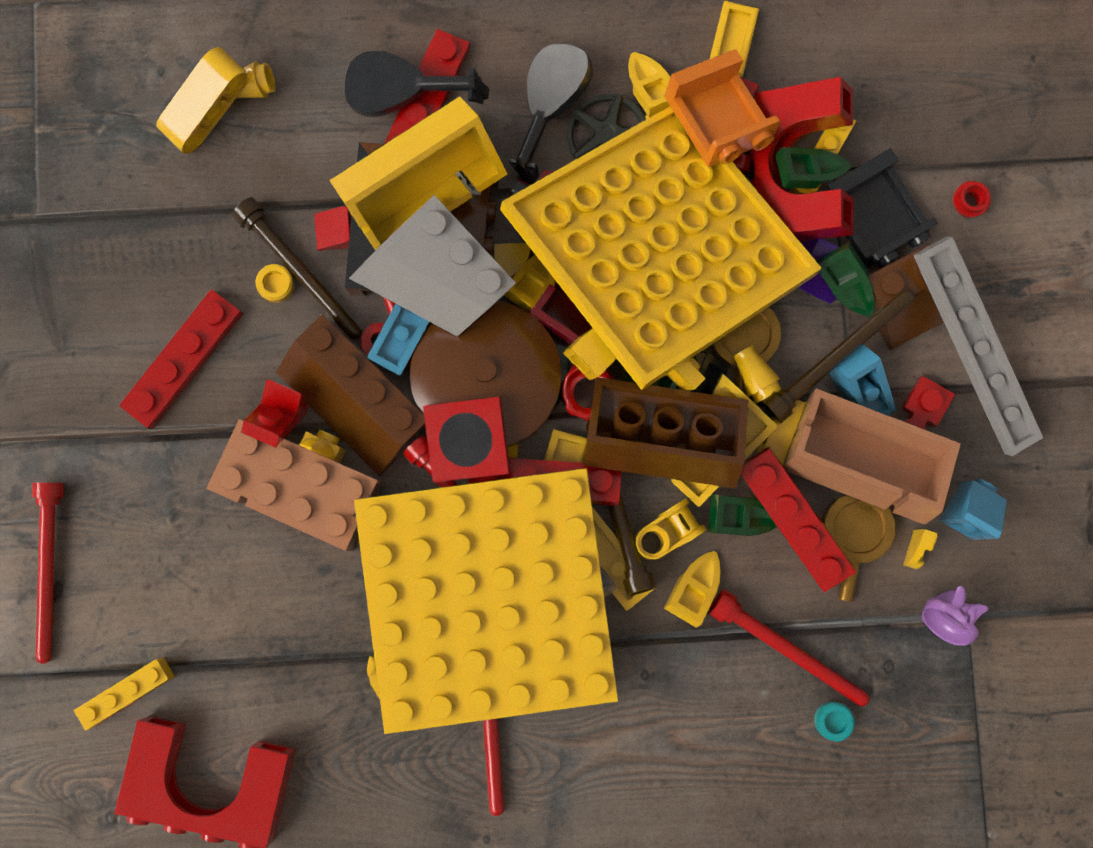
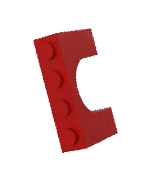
[751,77,854,242]
[114,715,296,848]

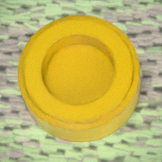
[256,264,295,303]

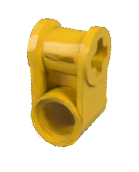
[634,498,707,560]

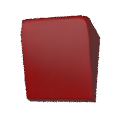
[314,206,352,251]

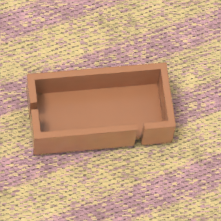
[783,388,961,525]
[206,419,383,551]

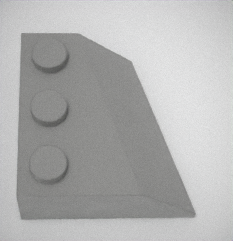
[349,195,516,336]

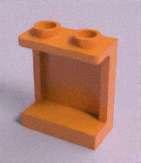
[664,49,781,167]

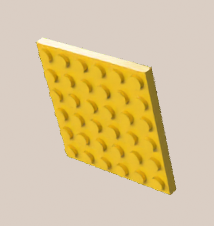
[500,106,822,390]
[354,468,618,734]

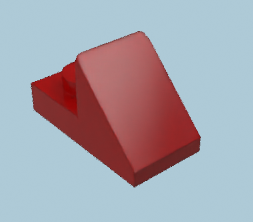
[241,379,308,448]

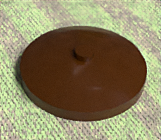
[410,301,561,448]

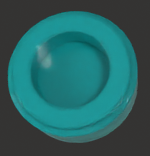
[814,701,855,742]

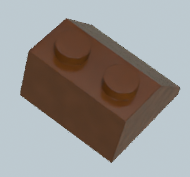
[868,243,944,350]

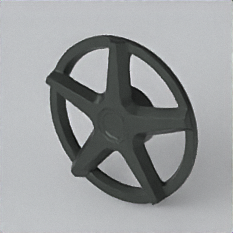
[567,94,646,159]

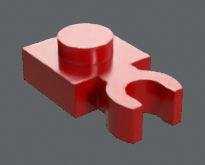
[901,376,955,430]

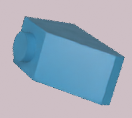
[824,344,896,415]
[939,479,1007,540]

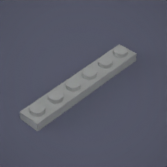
[913,237,1043,456]

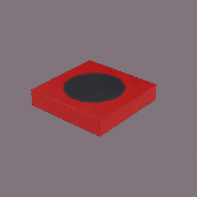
[423,396,511,482]

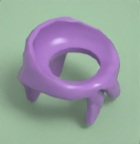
[922,586,988,646]

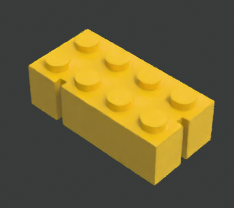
[329,96,507,250]

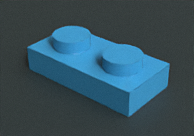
[367,304,429,375]

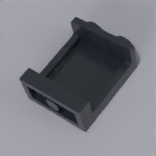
[824,148,938,268]

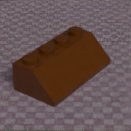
[276,314,426,476]
[583,377,748,489]

